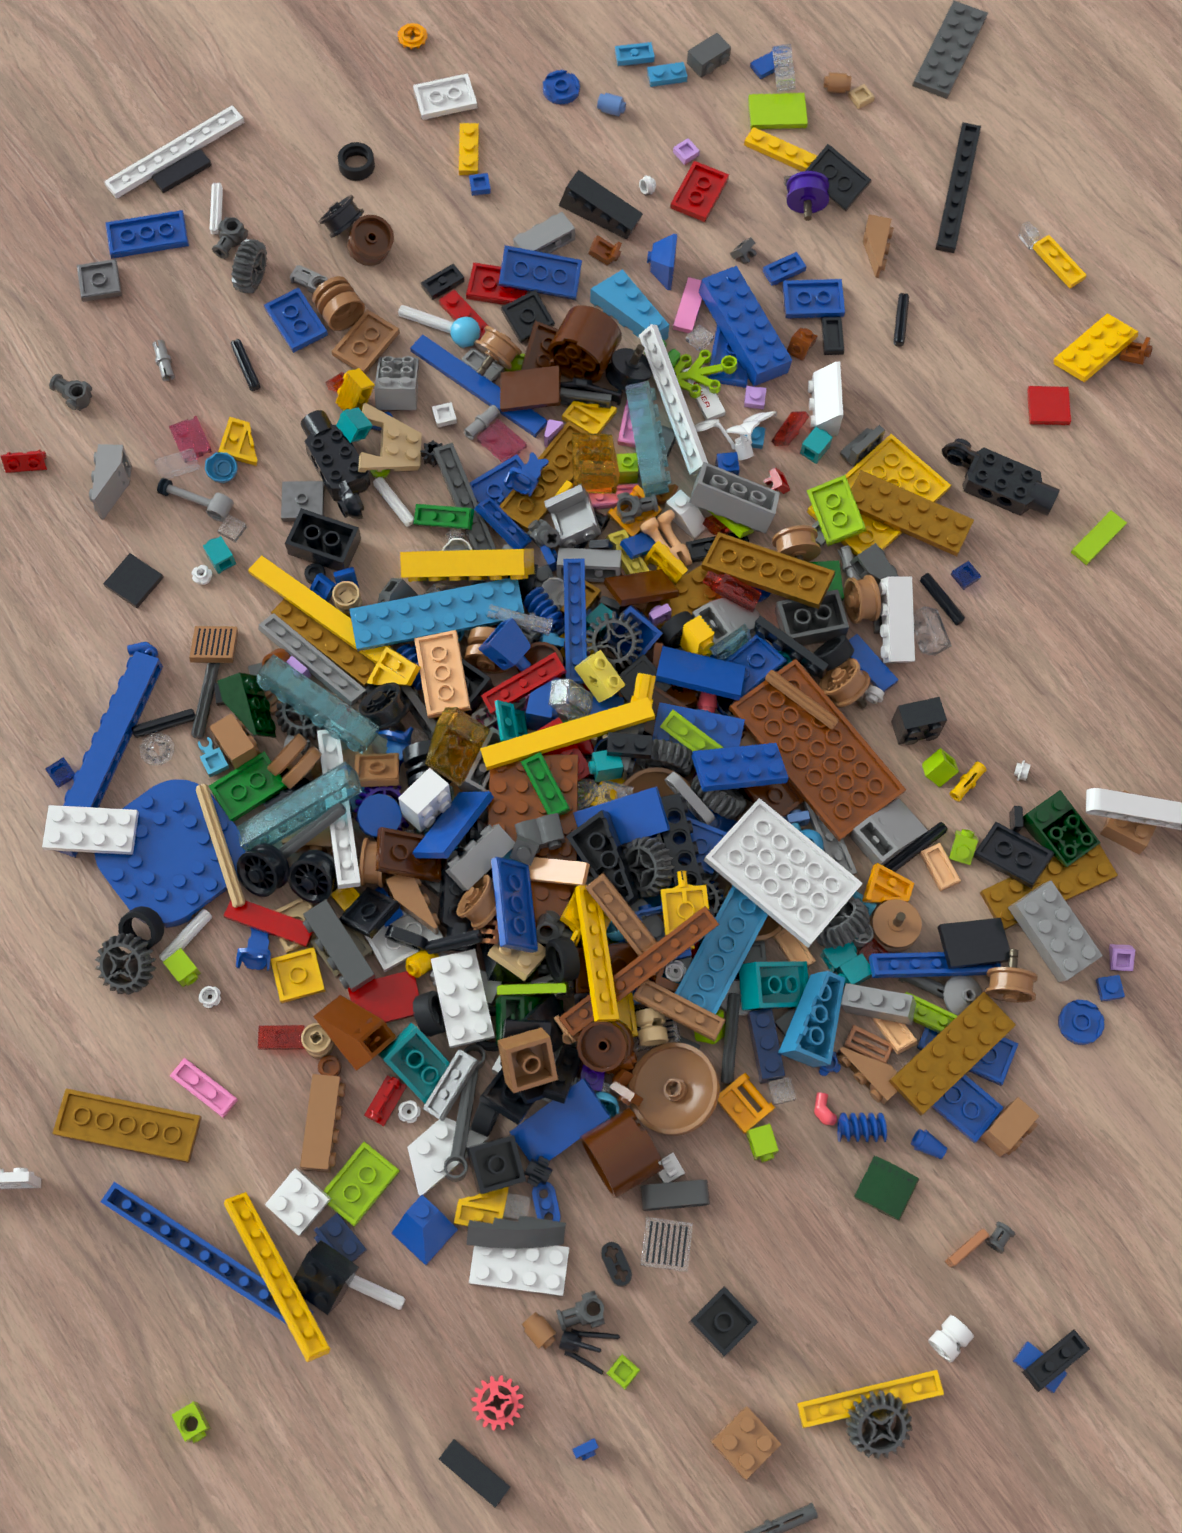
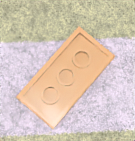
[414,630,471,719]

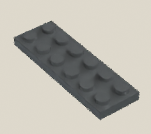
[913,0,988,99]

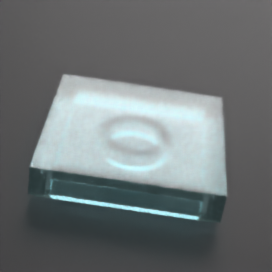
[710,624,752,660]

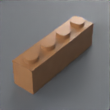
[300,1074,346,1173]

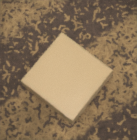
[848,84,875,109]

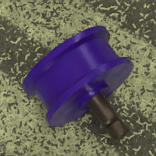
[786,171,829,221]

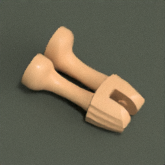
[640,509,692,567]

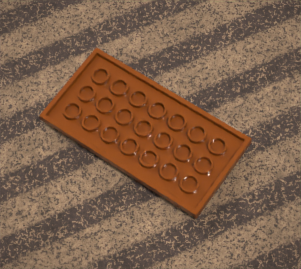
[729,659,906,841]
[486,755,578,929]

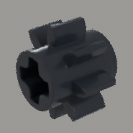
[420,440,443,467]
[524,1156,553,1187]

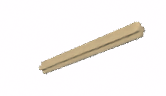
[196,784,245,908]

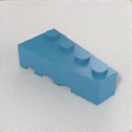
[590,269,669,340]
[778,971,845,1067]

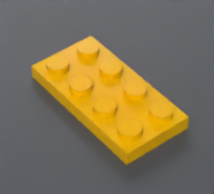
[1054,313,1138,383]

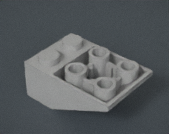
[374,356,419,410]
[89,444,132,519]
[692,593,761,655]
[850,798,928,865]

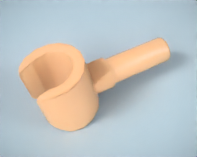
[554,1015,580,1044]

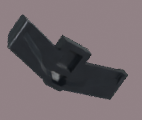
[561,378,622,406]

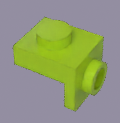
[949,829,978,865]

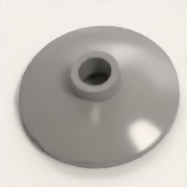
[943,976,982,1016]

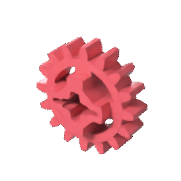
[471,1375,524,1431]

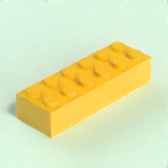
[400,549,535,582]

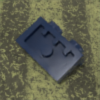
[314,1213,367,1262]

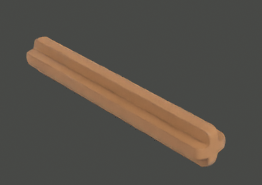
[765,670,839,729]

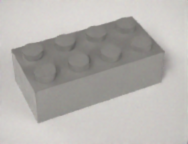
[689,462,780,534]
[1008,880,1103,982]

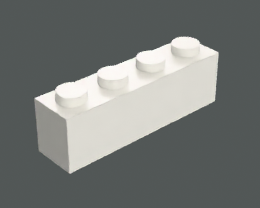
[879,577,915,663]

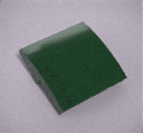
[854,1155,919,1221]

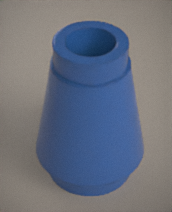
[911,1129,947,1159]

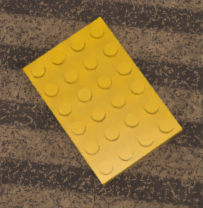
[807,434,951,556]

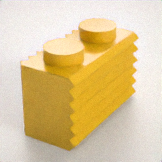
[335,368,375,411]
[680,616,714,657]

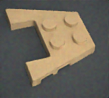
[358,403,422,472]

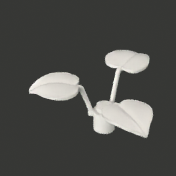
[694,411,777,460]

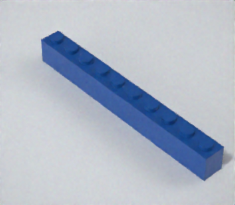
[54,651,163,858]
[100,1182,314,1324]

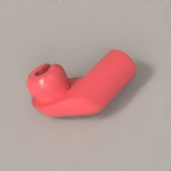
[814,1093,837,1126]

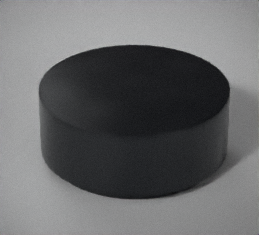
[304,563,326,585]

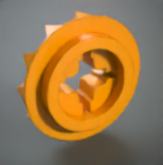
[398,23,428,50]

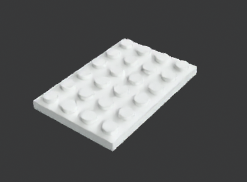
[704,798,863,947]

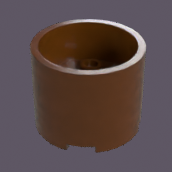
[547,305,622,383]
[580,1108,664,1199]

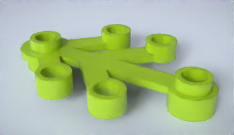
[674,350,737,398]

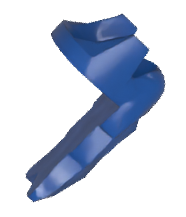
[504,452,549,497]
[378,727,414,772]
[236,927,272,971]

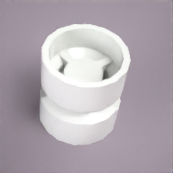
[928,1315,974,1362]

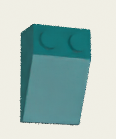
[739,961,809,1010]
[378,1023,450,1104]

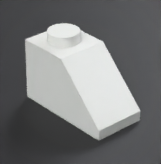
[665,490,708,540]

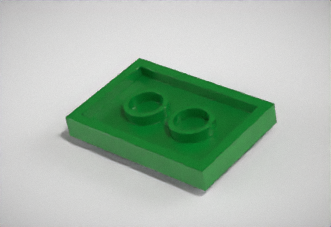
[208,751,288,822]

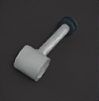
[157,478,234,522]

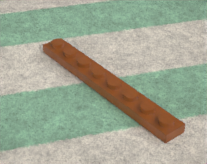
[559,906,720,1037]

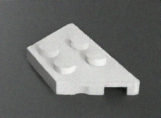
[407,1118,489,1196]

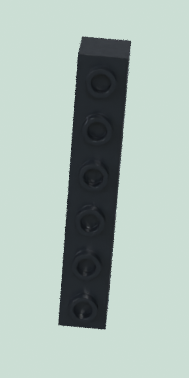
[660,793,715,918]

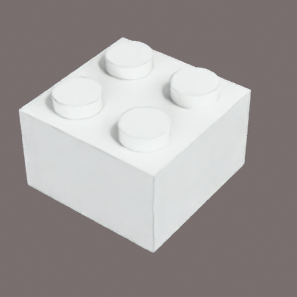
[398,768,452,832]

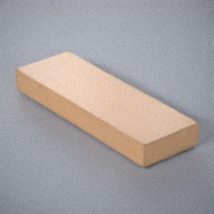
[529,857,590,886]

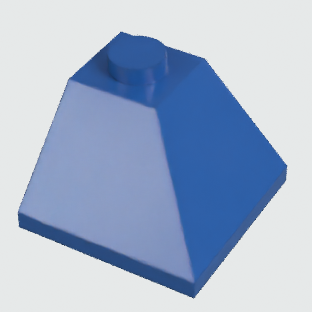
[647,234,677,290]
[603,605,663,662]
[392,1195,458,1265]

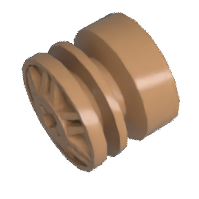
[312,276,365,331]

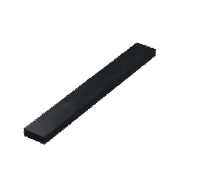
[935,122,981,253]

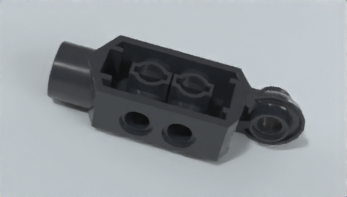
[300,410,370,519]
[942,438,1060,516]
[438,818,488,952]

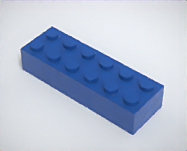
[699,266,793,386]

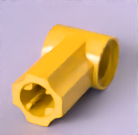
[631,673,656,707]

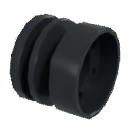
[402,740,453,788]

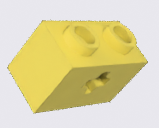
[574,650,625,703]

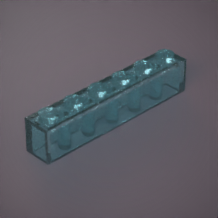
[625,380,672,497]
[257,654,379,754]
[237,762,362,852]

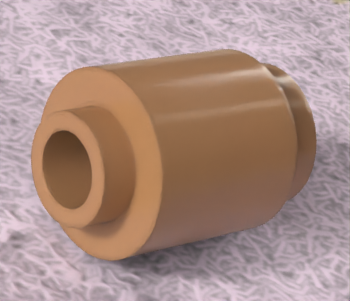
[823,72,852,93]
[522,1312,556,1350]

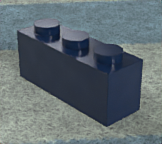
[747,1008,785,1084]

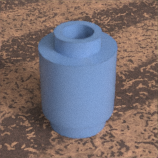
[597,93,626,117]

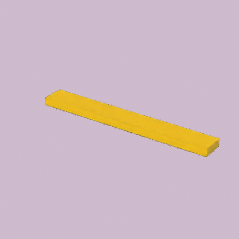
[248,555,391,664]
[480,697,655,770]
[224,1192,330,1362]

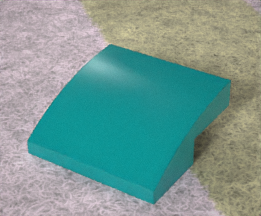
[495,700,528,742]

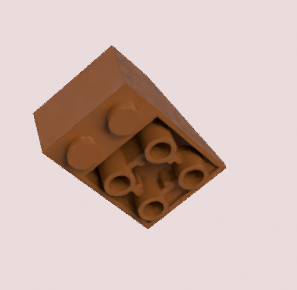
[313,995,397,1071]

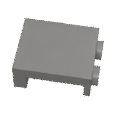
[544,484,601,548]

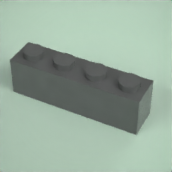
[302,900,375,993]

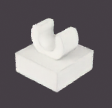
[658,1153,685,1183]

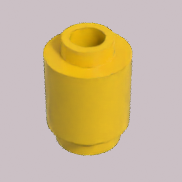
[406,950,439,978]

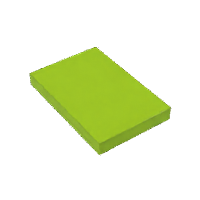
[748,93,808,129]
[806,475,867,546]
[497,982,569,995]
[323,1142,400,1227]

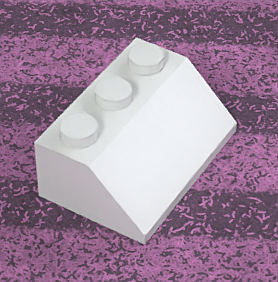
[808,362,843,436]

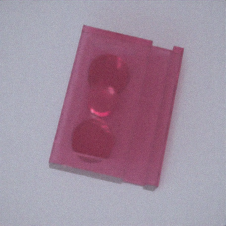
[169,416,212,463]
[477,419,527,463]

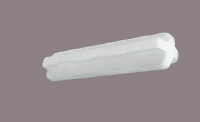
[210,183,223,235]
[398,305,453,333]
[373,477,414,527]
[159,909,212,961]
[349,1275,405,1310]

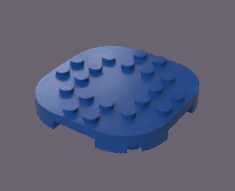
[94,779,248,928]

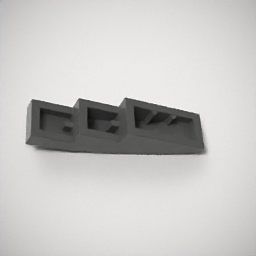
[466,1215,566,1249]

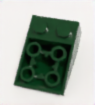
[217,672,276,738]
[1023,790,1101,867]
[496,995,564,1046]

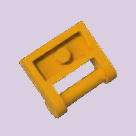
[607,485,662,537]
[717,1072,775,1134]

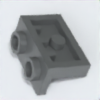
[840,425,885,466]

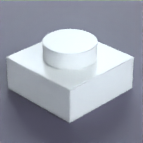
[432,402,457,428]

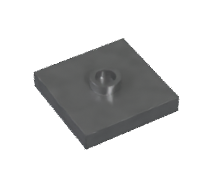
[77,259,122,302]
[281,481,324,522]

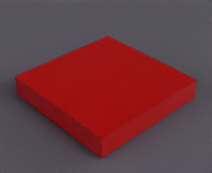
[1027,386,1071,425]

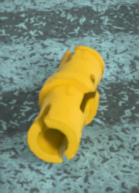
[949,761,987,802]

